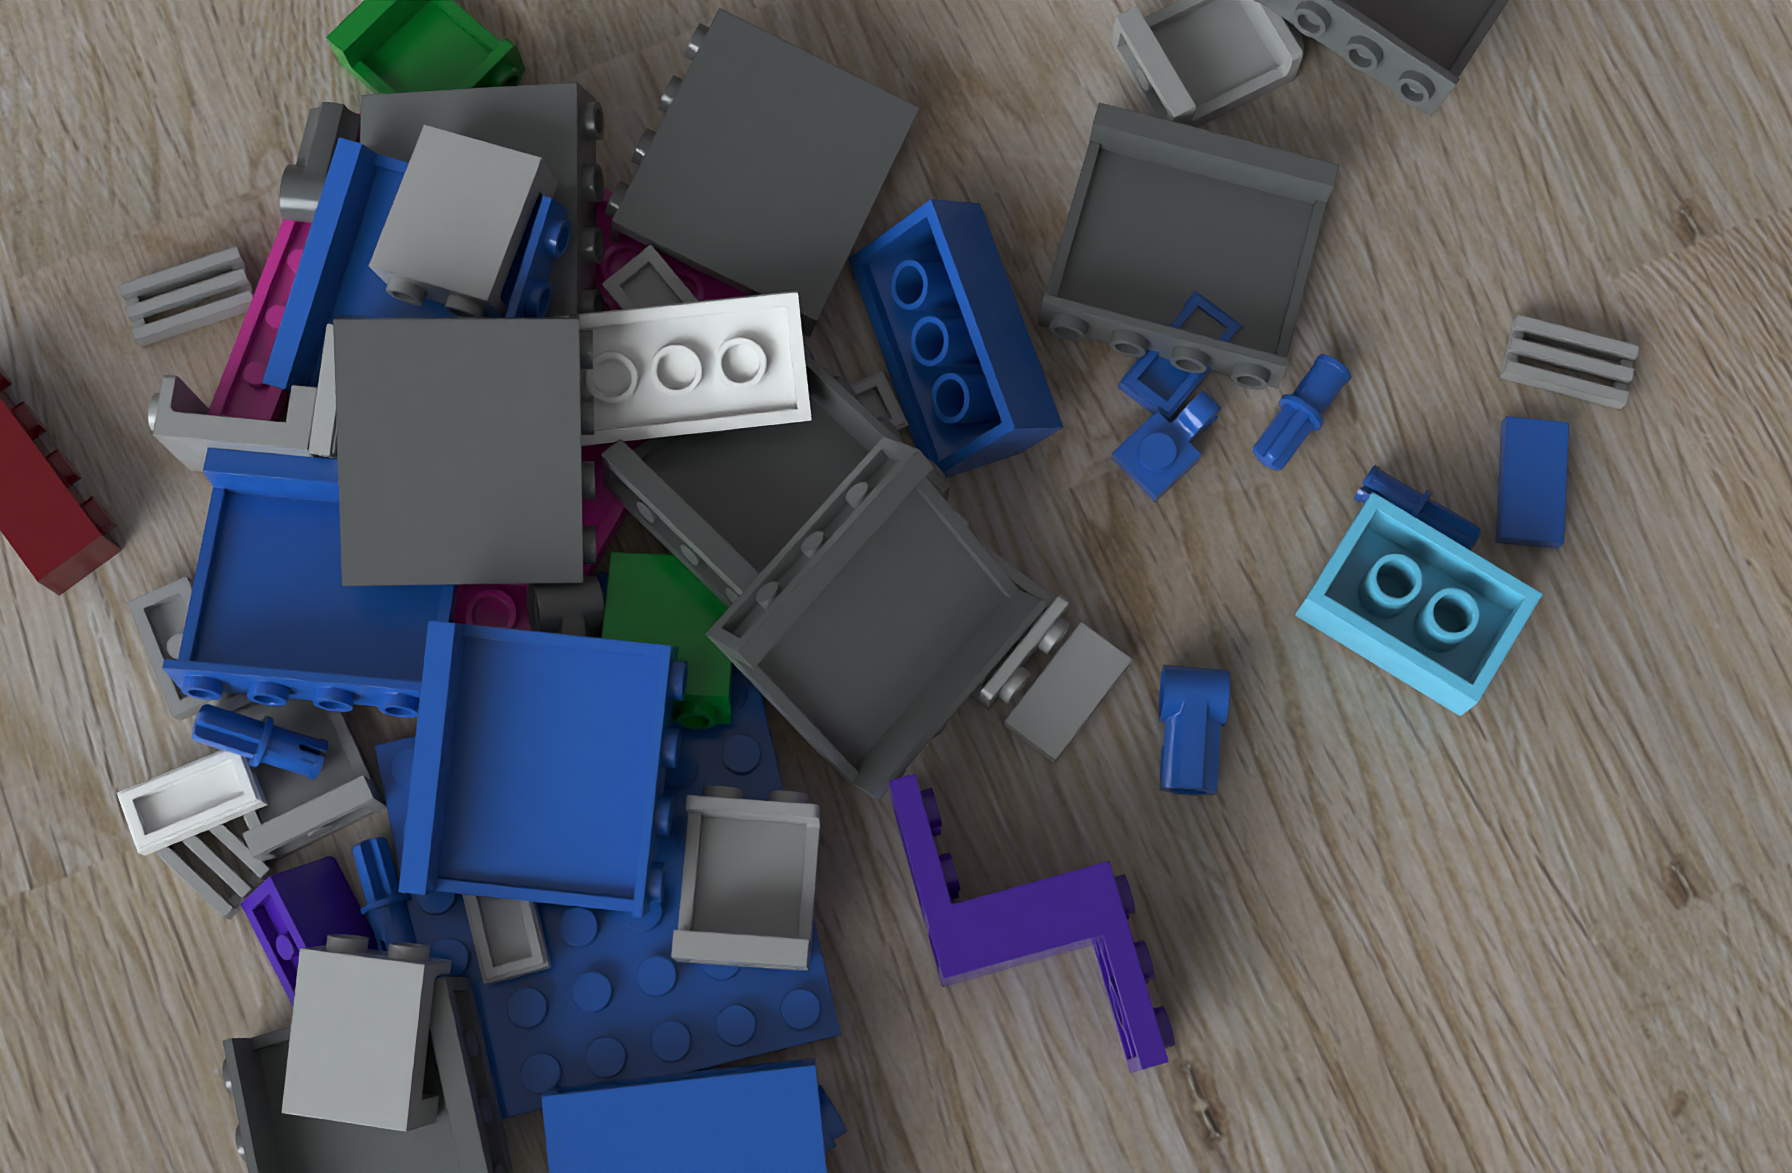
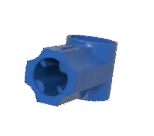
[1158,665,1230,796]

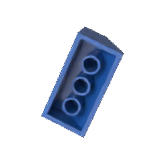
[848,199,1063,478]

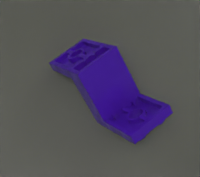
[889,774,1175,1073]

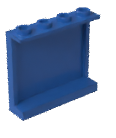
[262,137,572,393]
[162,448,460,718]
[398,620,688,918]
[541,1057,827,1173]

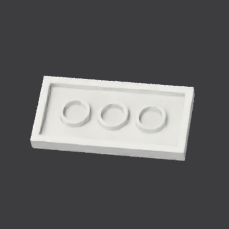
[556,291,811,446]

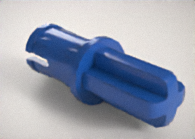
[1252,354,1352,471]
[1354,465,1481,551]
[192,704,328,780]
[352,837,417,951]

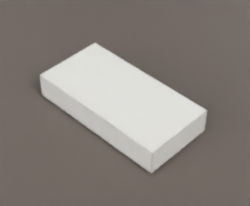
[117,750,268,856]

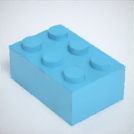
[1295,492,1543,716]

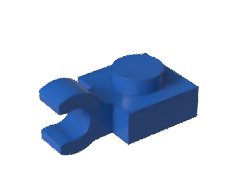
[1111,391,1221,502]

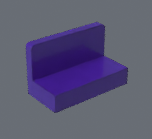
[241,856,378,1006]

